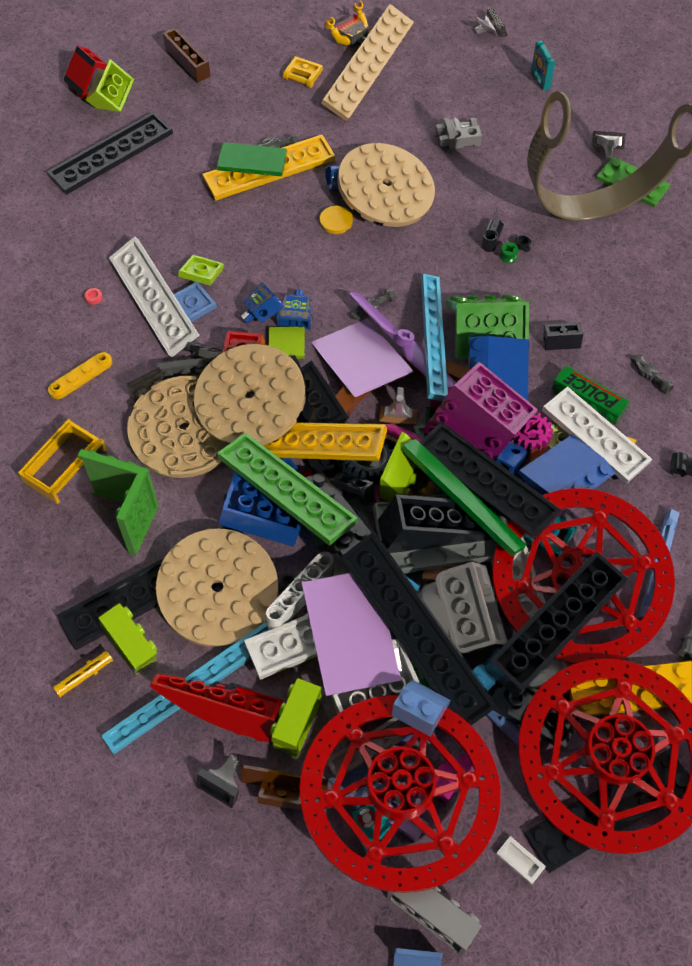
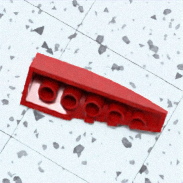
[150,673,283,743]

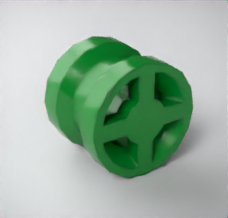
[500,242,518,263]

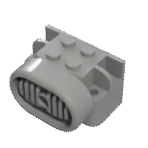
[421,562,508,653]

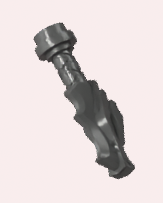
[256,134,299,148]
[350,289,396,321]
[630,355,674,394]

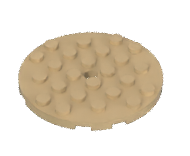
[337,143,435,227]
[194,344,306,445]
[127,376,229,478]
[156,529,278,647]

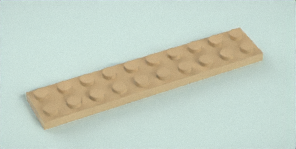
[321,4,414,121]

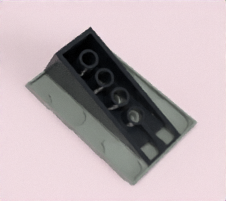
[372,494,516,573]

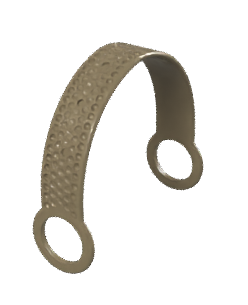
[527,91,692,221]

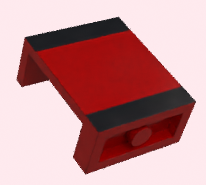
[63,46,107,99]

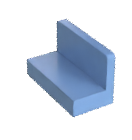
[393,948,443,966]

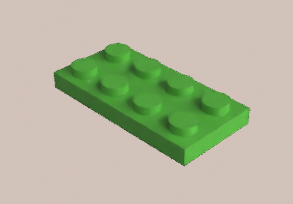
[597,157,671,207]

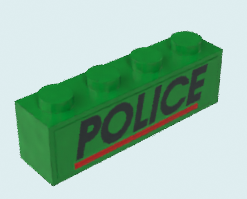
[552,365,630,425]

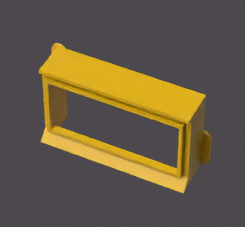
[18,419,107,504]

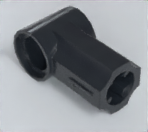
[481,218,504,252]
[670,452,692,477]

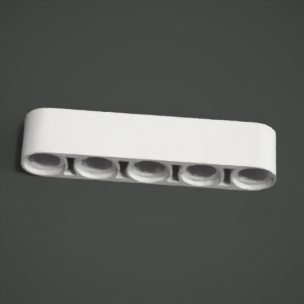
[266,552,334,630]

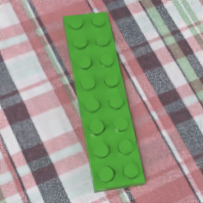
[217,432,358,546]

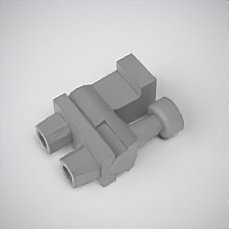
[435,118,482,149]

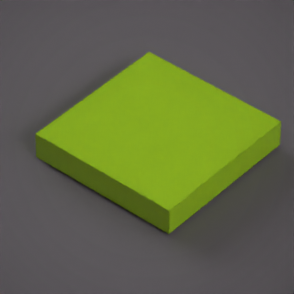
[178,255,224,286]
[269,327,305,359]

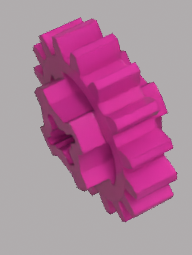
[513,413,554,451]

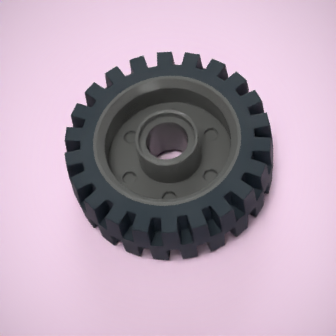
[336,440,393,484]

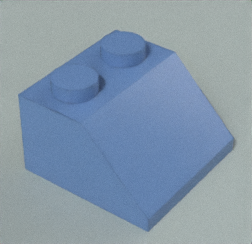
[392,680,451,736]

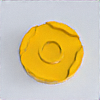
[320,206,353,234]

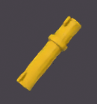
[53,650,113,698]

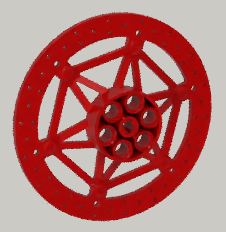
[492,488,675,665]
[518,658,692,854]
[300,695,501,893]

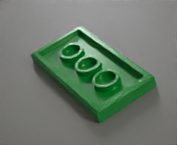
[217,142,287,177]

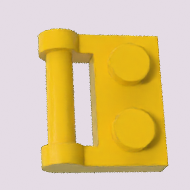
[283,56,323,88]

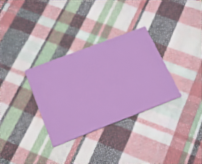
[311,319,414,397]
[302,573,401,696]

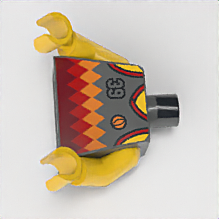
[324,1,369,48]

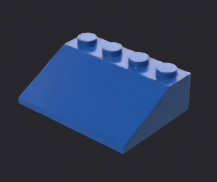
[469,336,529,401]
[518,435,615,512]
[218,472,301,547]

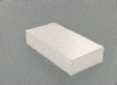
[496,836,546,885]

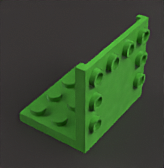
[445,294,529,359]
[78,449,159,555]

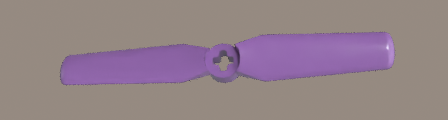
[349,292,456,387]

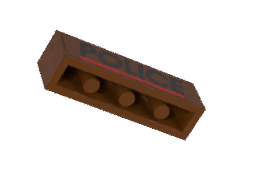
[163,27,211,83]

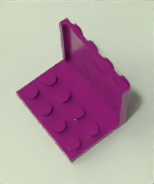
[423,362,538,461]

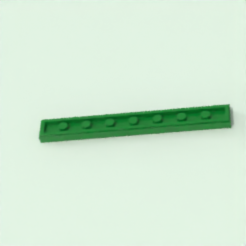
[401,439,527,556]

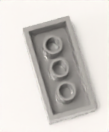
[387,867,482,956]

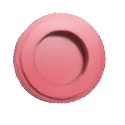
[84,288,102,305]

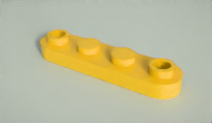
[48,352,112,399]

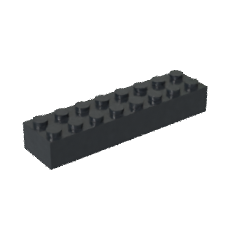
[485,551,628,698]

